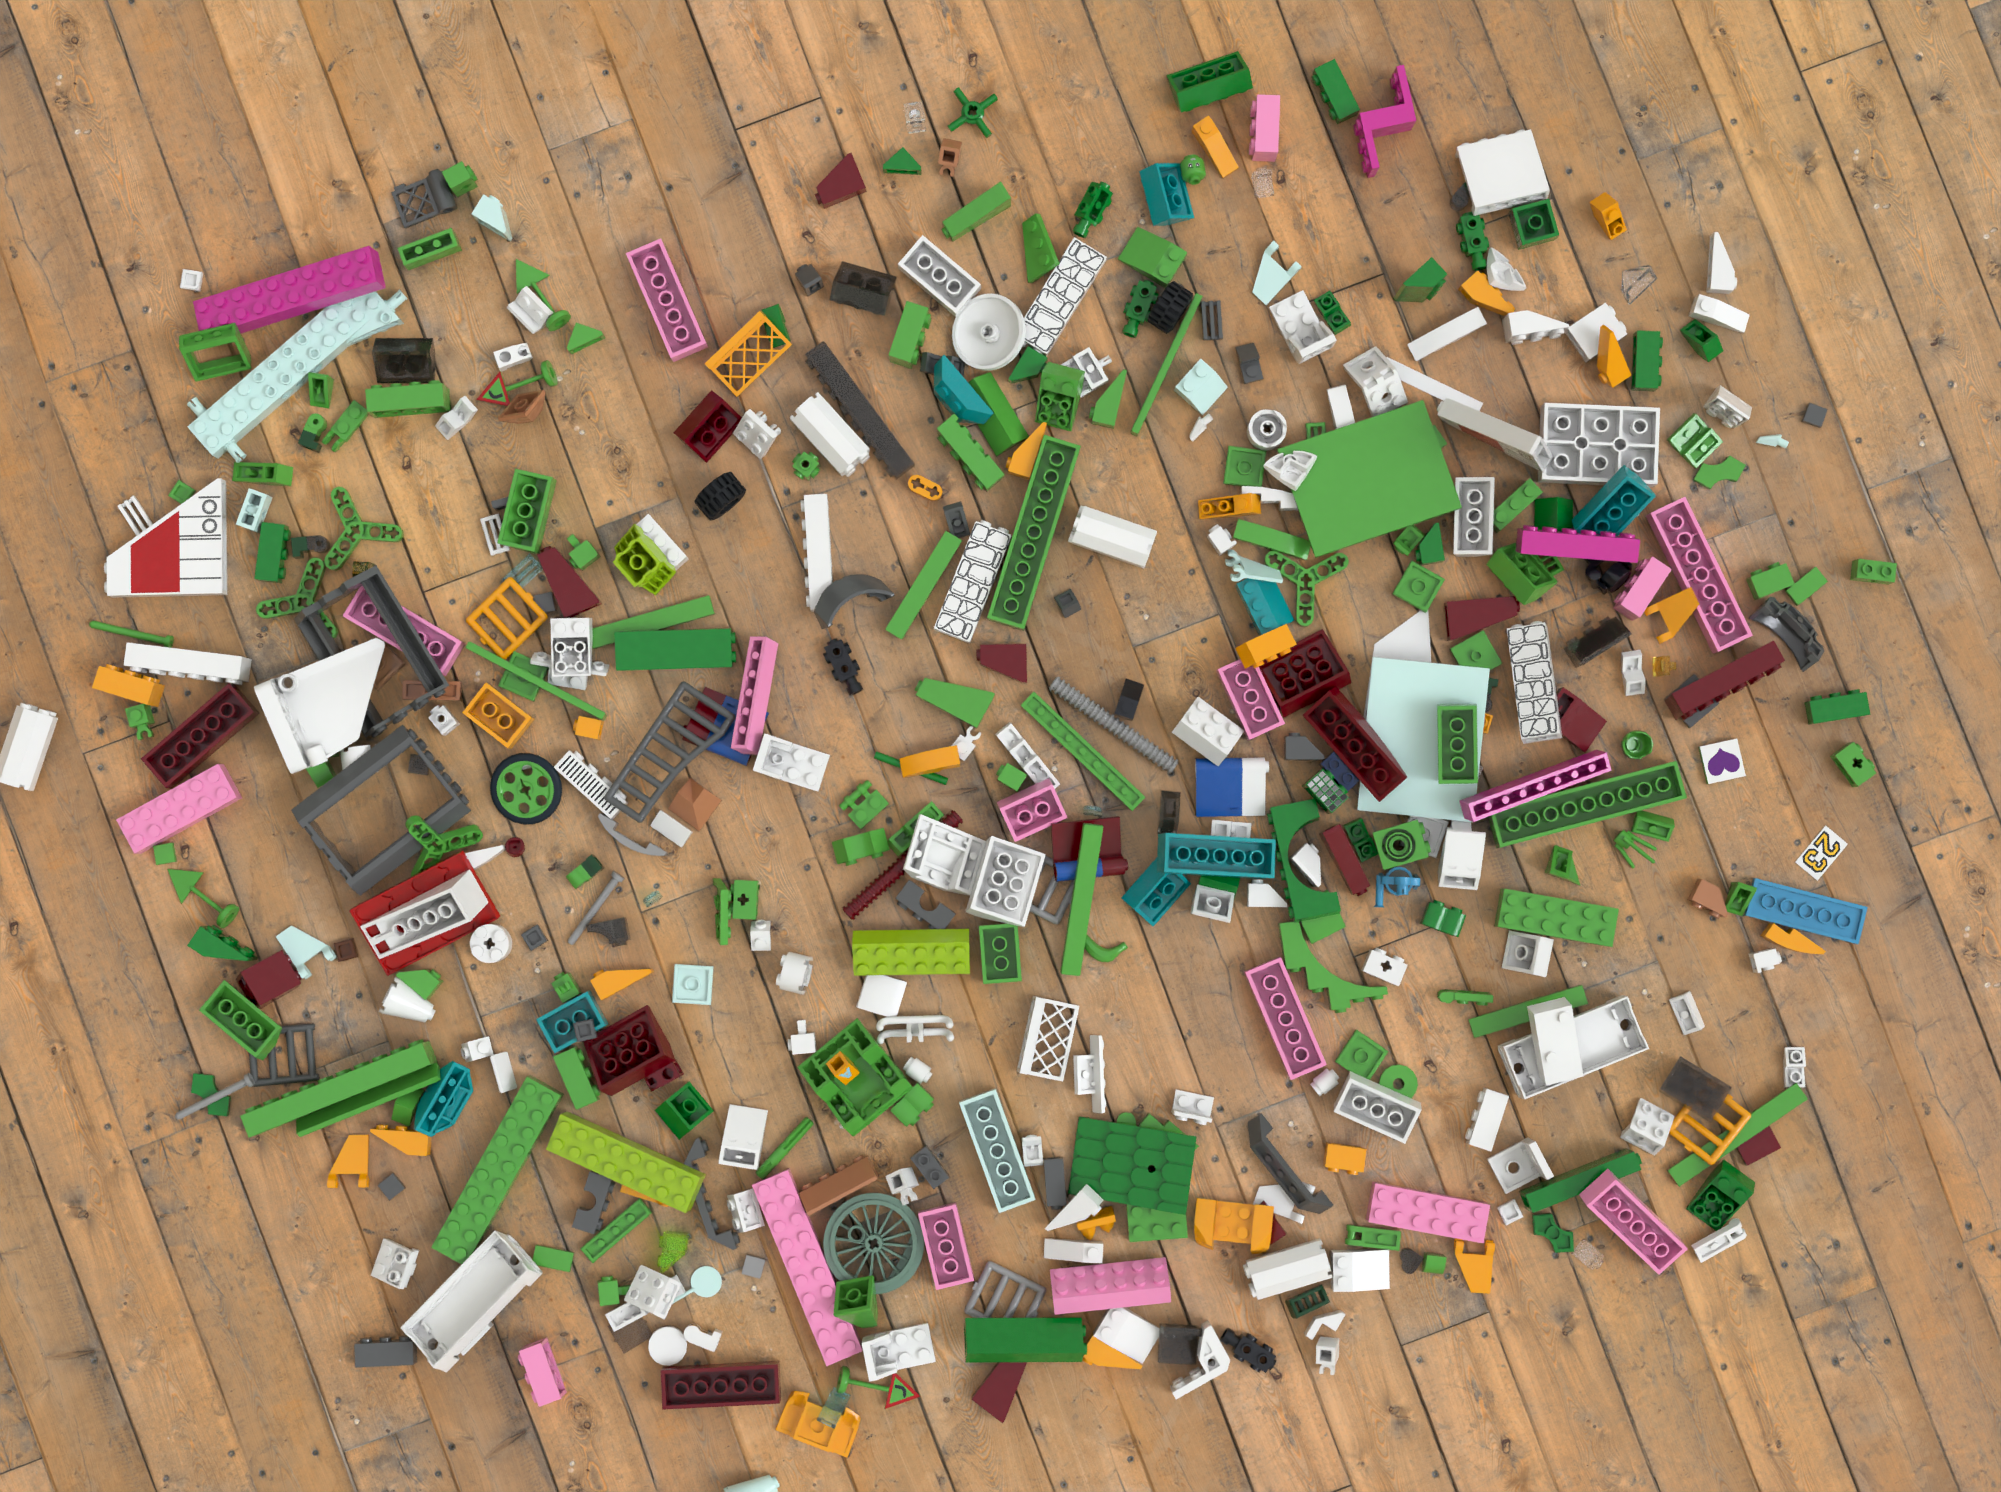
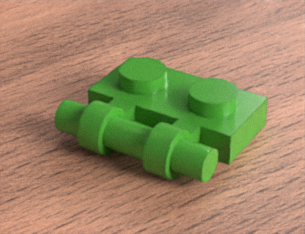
[839,780,889,829]

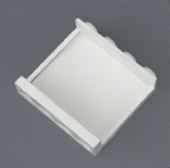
[1455,129,1550,216]

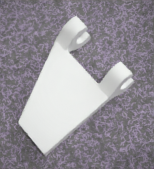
[1253,1182,1315,1224]

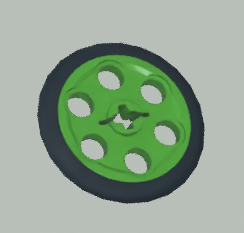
[490,753,562,825]

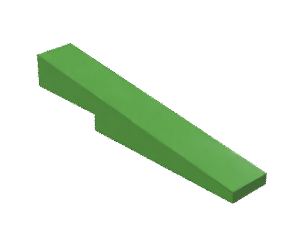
[885,531,963,639]
[1468,985,1588,1038]

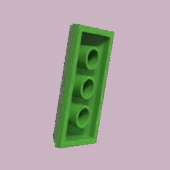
[968,372,1029,457]

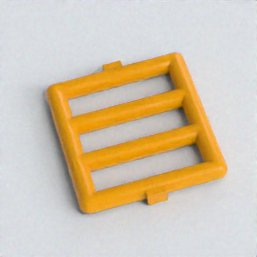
[466,577,548,660]
[1669,1080,1751,1165]

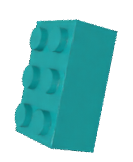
[536,990,609,1054]

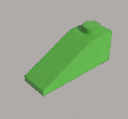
[1089,369,1127,429]
[232,462,293,486]

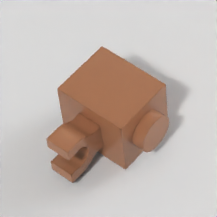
[938,138,962,177]

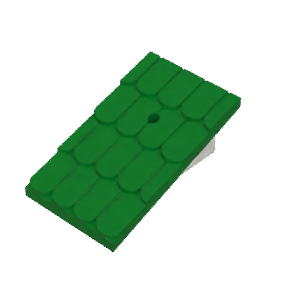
[1068,1116,1197,1215]

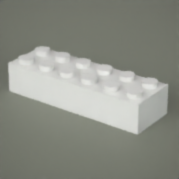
[124,642,252,685]

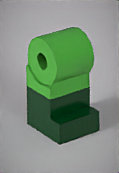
[298,413,327,453]
[566,854,604,889]

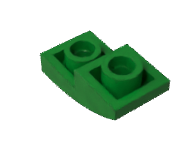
[1314,291,1351,335]
[761,304,791,348]
[1343,817,1379,862]

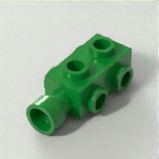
[1072,181,1113,238]
[1456,212,1489,271]
[1122,280,1159,338]

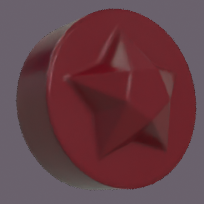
[505,837,525,857]

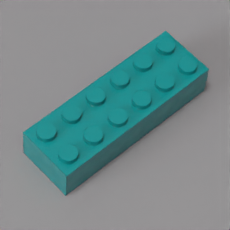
[1157,833,1276,879]

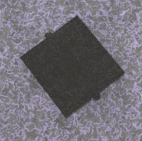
[608,1317,652,1354]

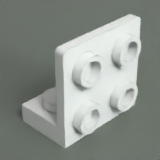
[1171,1089,1214,1125]
[1620,1098,1674,1156]
[624,1265,681,1320]

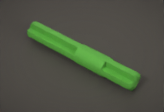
[756,1117,814,1179]

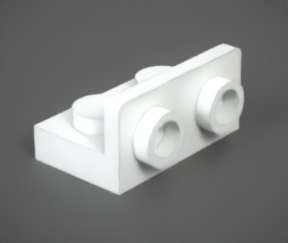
[507,286,553,334]
[727,1188,765,1233]

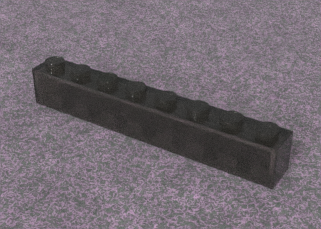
[805,341,915,480]

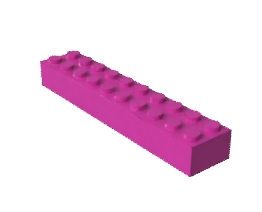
[193,246,386,333]

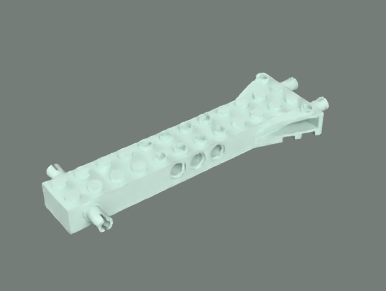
[187,270,408,463]

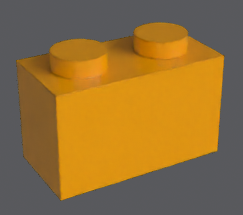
[1323,1142,1367,1175]

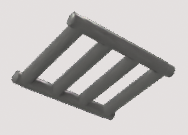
[248,1023,320,1087]

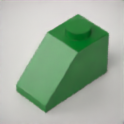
[1680,319,1723,362]
[1008,346,1048,384]
[1414,523,1445,566]

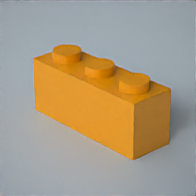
[1235,624,1297,669]

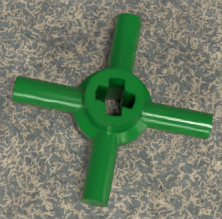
[947,87,998,138]

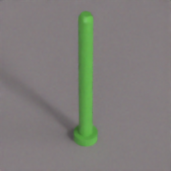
[89,621,174,648]

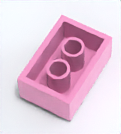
[1249,95,1280,162]
[1613,556,1672,621]
[997,778,1068,842]
[518,1337,566,1407]

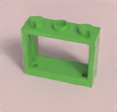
[179,323,251,382]

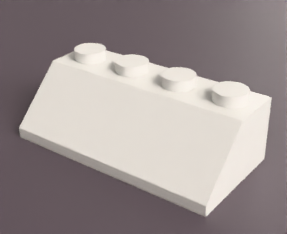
[1453,477,1495,557]

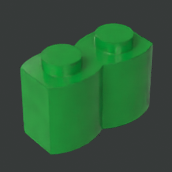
[1420,900,1466,937]

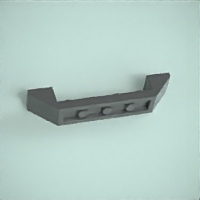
[1248,1113,1333,1214]
[684,1137,740,1250]

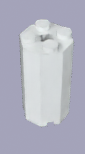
[790,392,870,477]
[1068,506,1157,569]
[0,703,58,791]
[1243,1238,1333,1300]

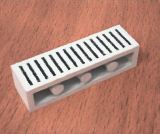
[554,750,629,820]

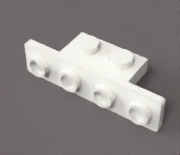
[530,652,609,690]
[1073,1035,1106,1113]

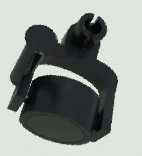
[1584,559,1632,595]

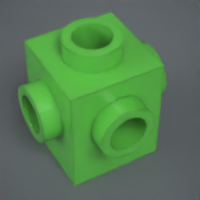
[792,451,820,481]

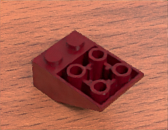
[1556,687,1607,753]

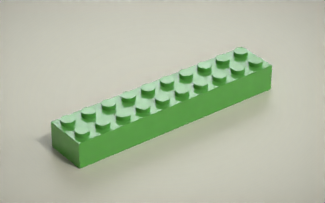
[987,435,1081,631]
[1488,761,1687,848]
[240,1039,438,1138]
[431,1075,564,1265]

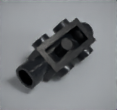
[823,638,863,696]
[1220,1328,1276,1373]

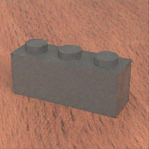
[354,1336,417,1368]

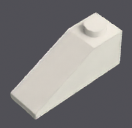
[1706,232,1737,294]
[1689,294,1749,333]
[1045,1184,1103,1231]
[1044,1238,1103,1263]

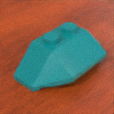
[933,355,994,424]
[414,1061,473,1137]

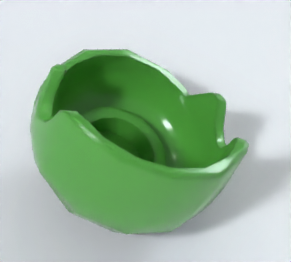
[1621,730,1653,759]

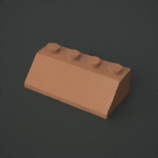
[799,1154,879,1216]

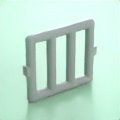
[1026,846,1074,925]
[964,1261,1046,1318]

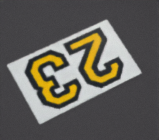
[1795,825,1847,881]

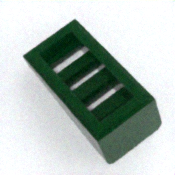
[1285,1284,1330,1319]

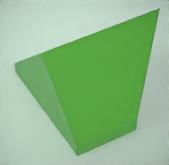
[1545,845,1581,886]

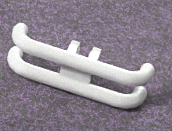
[876,1015,954,1044]

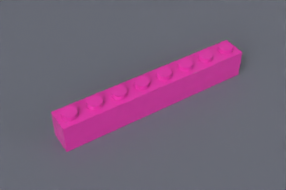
[1459,750,1612,822]

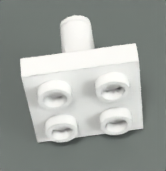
[733,409,781,459]

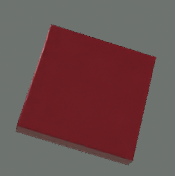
[1737,1126,1781,1166]

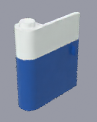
[1195,757,1269,817]

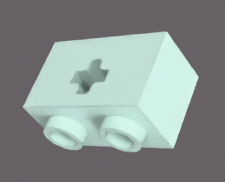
[236,488,273,533]

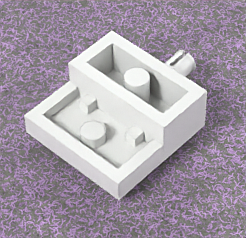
[1061,347,1112,398]

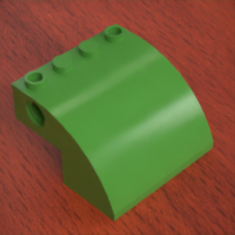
[798,1018,913,1137]

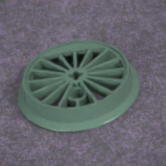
[823,1193,924,1294]

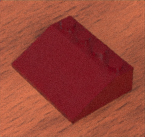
[1259,629,1352,718]
[583,1005,675,1096]

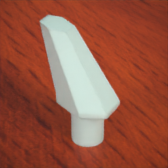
[1756,434,1789,448]

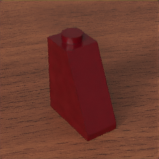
[815,153,867,209]
[976,644,1027,684]

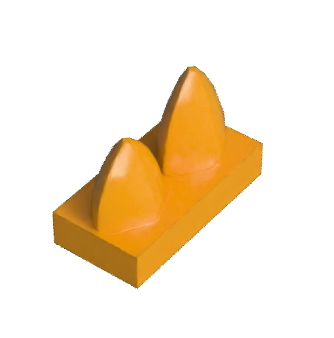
[1076,1206,1116,1241]

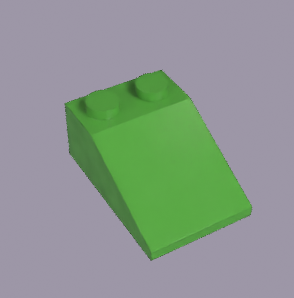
[1118,227,1187,288]

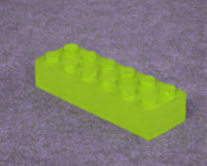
[852,929,970,976]

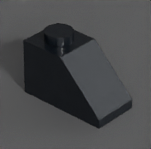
[1114,679,1144,721]

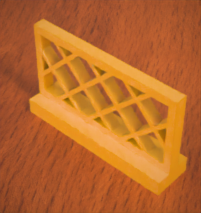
[705,310,792,397]

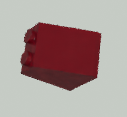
[236,950,301,1009]

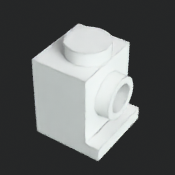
[1207,524,1237,556]
[428,705,460,736]
[1749,948,1782,973]

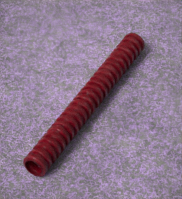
[842,810,963,920]

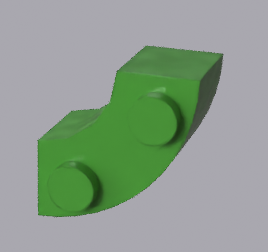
[832,828,890,866]

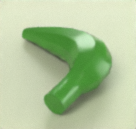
[1085,935,1128,962]

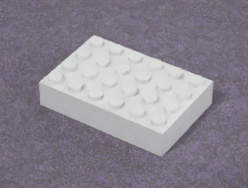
[1538,403,1660,487]

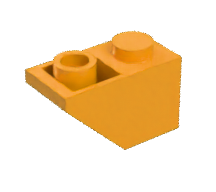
[1589,192,1627,240]

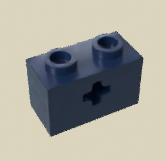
[1319,751,1360,791]

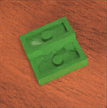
[1667,413,1723,468]

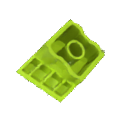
[613,524,676,595]

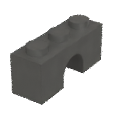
[896,880,956,929]
[572,1170,616,1234]

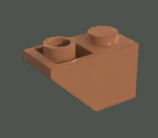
[1687,879,1728,919]

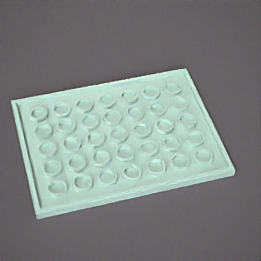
[1357,657,1490,822]

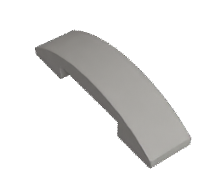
[598,813,668,856]

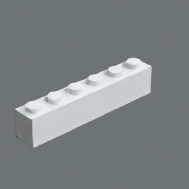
[801,494,833,612]

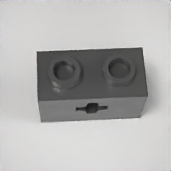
[910,1145,950,1189]

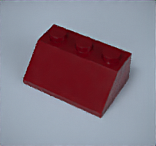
[674,390,742,463]

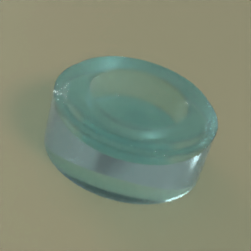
[1082,805,1102,817]
[643,890,663,907]

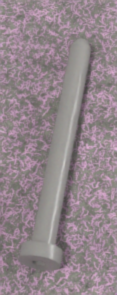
[568,871,625,945]
[175,1073,255,1120]

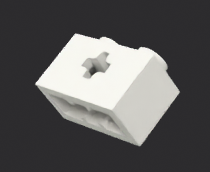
[1361,948,1408,986]

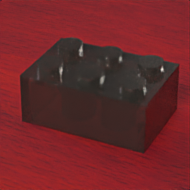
[1660,1056,1732,1123]

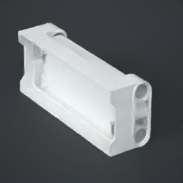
[1497,995,1649,1099]
[401,1230,543,1372]

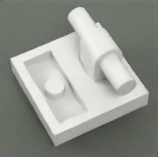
[371,1239,419,1289]

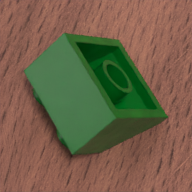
[655,1081,714,1140]

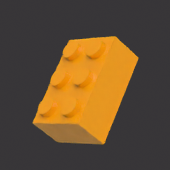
[92,664,165,707]
[462,682,535,749]

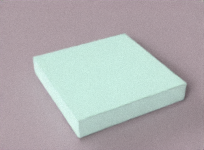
[672,964,714,1005]

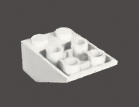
[1502,310,1569,345]
[1703,385,1752,429]
[550,618,593,677]
[1438,829,1486,890]
[718,1104,768,1170]

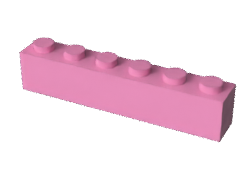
[731,637,778,755]

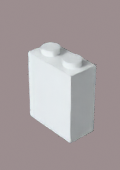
[1565,303,1627,363]

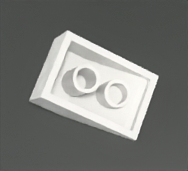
[1330,1249,1390,1292]
[1093,1307,1163,1364]

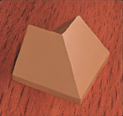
[498,390,546,424]
[668,778,722,831]

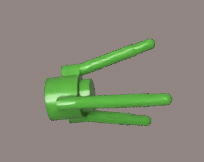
[1613,829,1657,868]

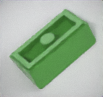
[1631,810,1675,842]

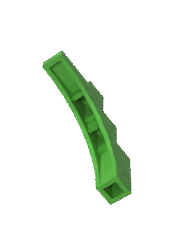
[1278,921,1388,1013]

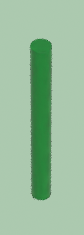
[874,751,948,785]

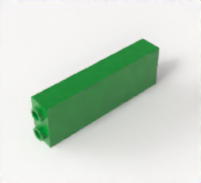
[614,628,736,671]
[1519,1148,1642,1213]
[964,1318,1087,1363]

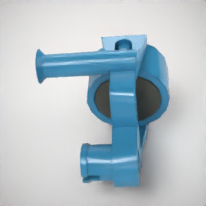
[1374,867,1421,908]

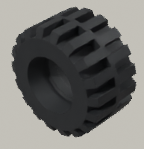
[1147,281,1193,334]
[694,472,746,521]

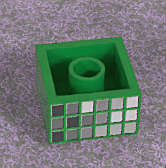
[1508,199,1559,250]
[1302,769,1349,814]

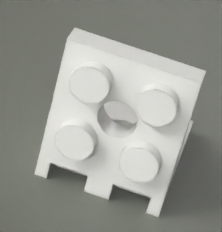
[1343,346,1408,417]
[1487,1137,1554,1194]

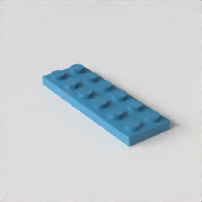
[1744,878,1868,944]

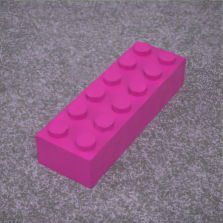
[1515,525,1640,563]

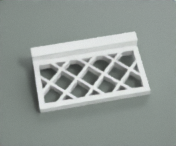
[1017,996,1079,1082]

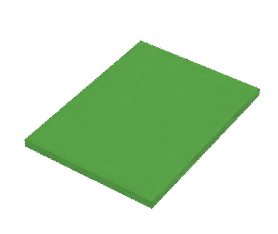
[1277,400,1462,558]

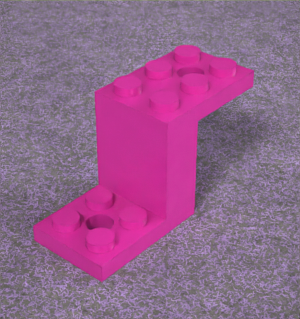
[1353,65,1416,178]

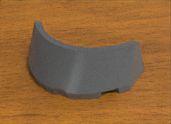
[814,574,895,629]
[1749,597,1824,672]

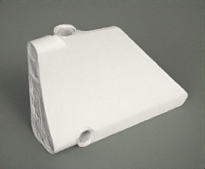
[254,638,385,774]

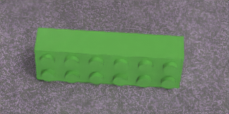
[1494,889,1619,947]

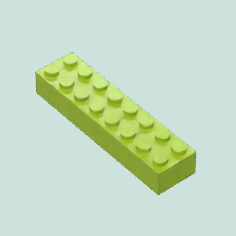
[546,1111,706,1213]

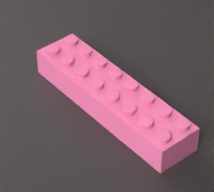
[1646,497,1753,653]

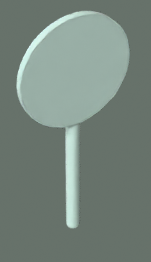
[672,1266,722,1304]

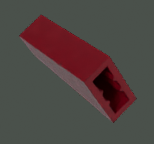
[537,546,602,618]
[1444,596,1520,641]
[1319,824,1370,896]
[972,1362,1027,1423]

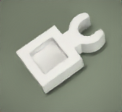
[952,726,981,761]

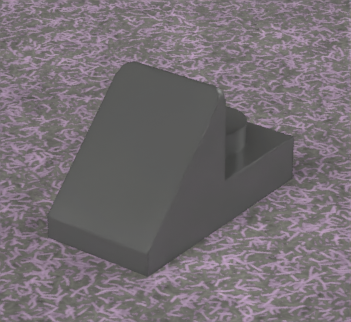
[1235,343,1264,384]
[943,501,971,538]

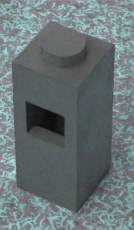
[1044,1157,1066,1210]

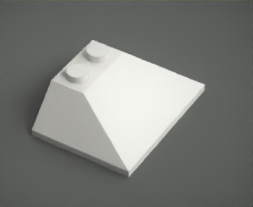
[903,814,986,896]

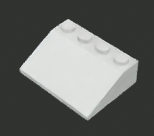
[965,836,1046,927]

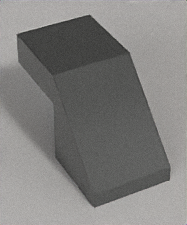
[920,352,965,376]

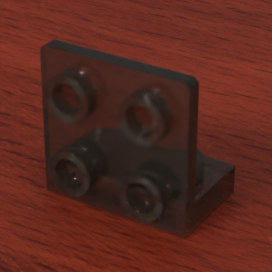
[1157,1323,1202,1365]

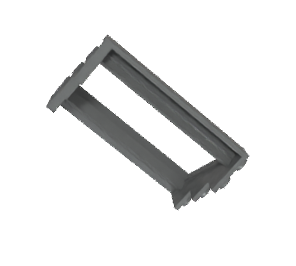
[294,565,449,738]
[291,725,471,896]

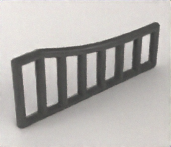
[604,681,736,823]

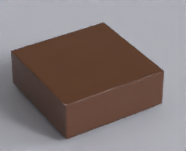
[334,938,358,962]

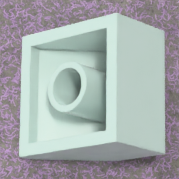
[472,194,512,242]
[1174,359,1228,416]

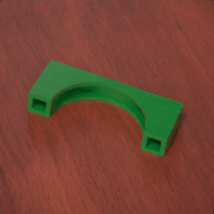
[1267,798,1341,923]

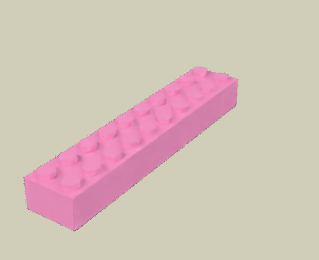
[752,1168,863,1366]

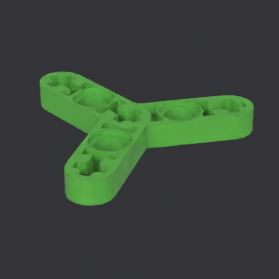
[324,487,404,571]
[1264,551,1349,627]
[256,558,338,639]
[405,815,483,877]

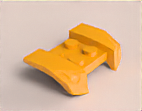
[1194,1198,1274,1254]
[775,1391,861,1458]

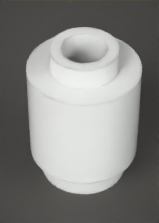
[903,1057,932,1084]
[1310,1068,1339,1096]

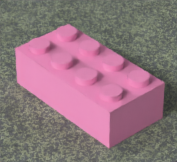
[1216,659,1285,740]
[918,1202,974,1290]

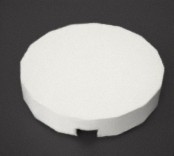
[648,1326,687,1366]

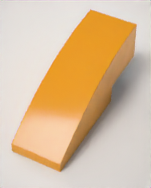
[899,745,960,778]
[1760,923,1826,954]

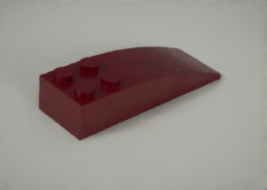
[1303,687,1407,802]

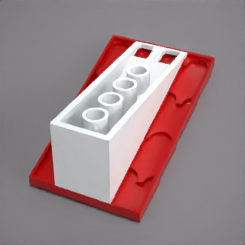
[349,850,500,976]

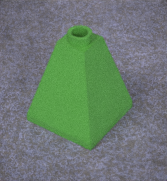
[833,1275,878,1328]

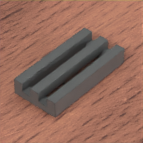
[1201,300,1223,341]

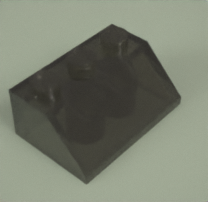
[830,261,897,316]
[372,338,435,383]
[1563,616,1632,668]

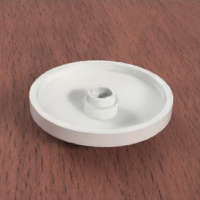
[952,294,1026,371]

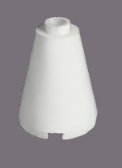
[378,977,436,1022]

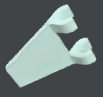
[1252,241,1302,305]
[1225,549,1283,583]
[276,925,337,979]

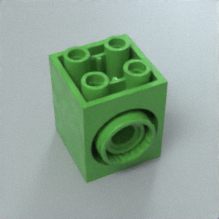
[1373,819,1431,870]

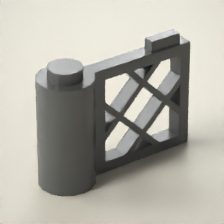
[391,169,457,228]

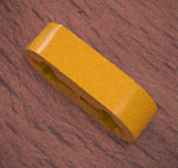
[908,475,942,501]

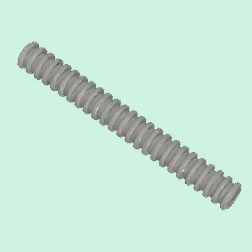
[1049,676,1179,774]

